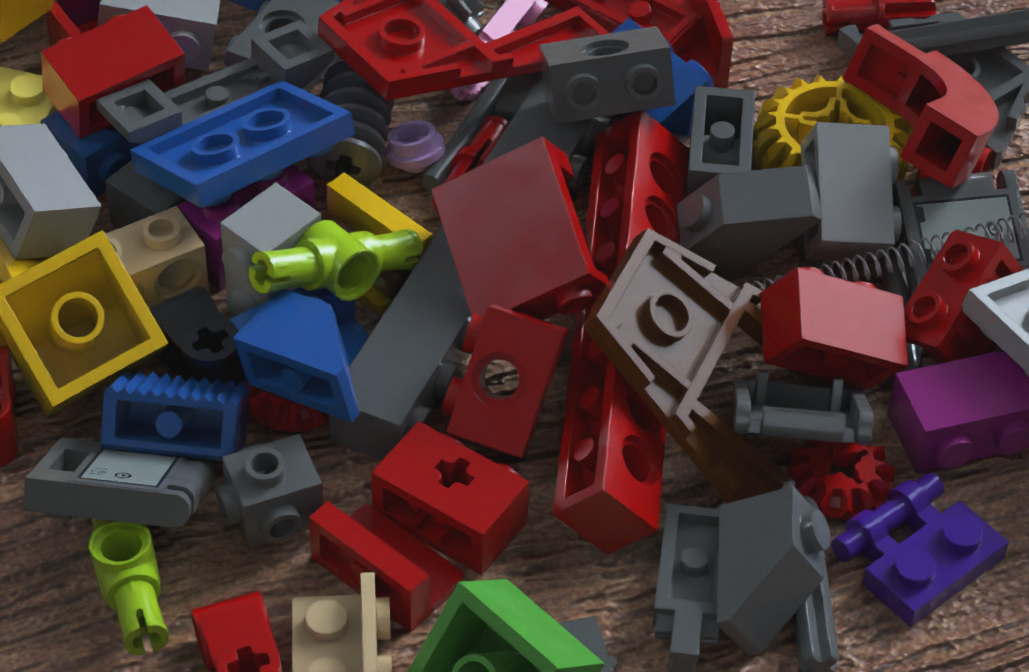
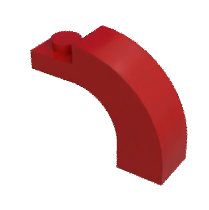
[842,24,999,189]

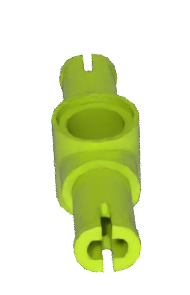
[248,220,423,301]
[89,518,169,655]

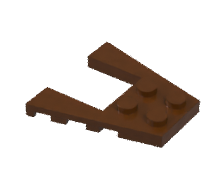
[582,228,844,504]

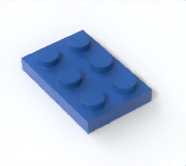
[130,80,355,208]

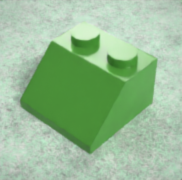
[407,579,605,672]

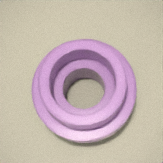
[385,120,445,173]

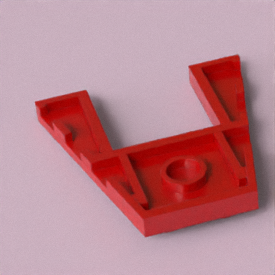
[318,0,609,101]

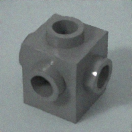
[215,434,323,548]

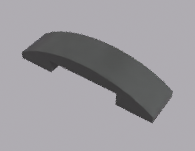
[96,20,334,144]

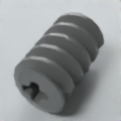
[306,60,395,186]

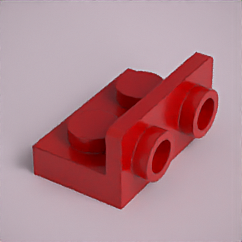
[904,230,1024,364]

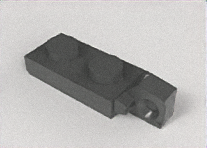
[653,503,722,672]

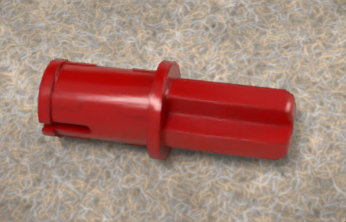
[822,0,937,35]

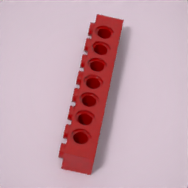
[553,110,689,555]

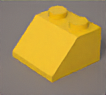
[0,230,168,417]

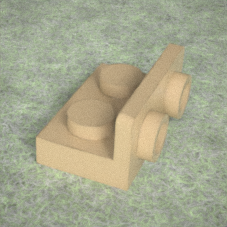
[292,572,392,672]

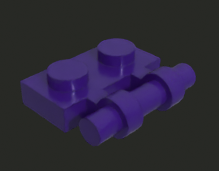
[831,472,1009,627]

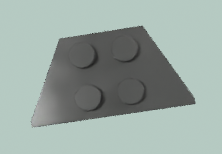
[837,12,1029,169]

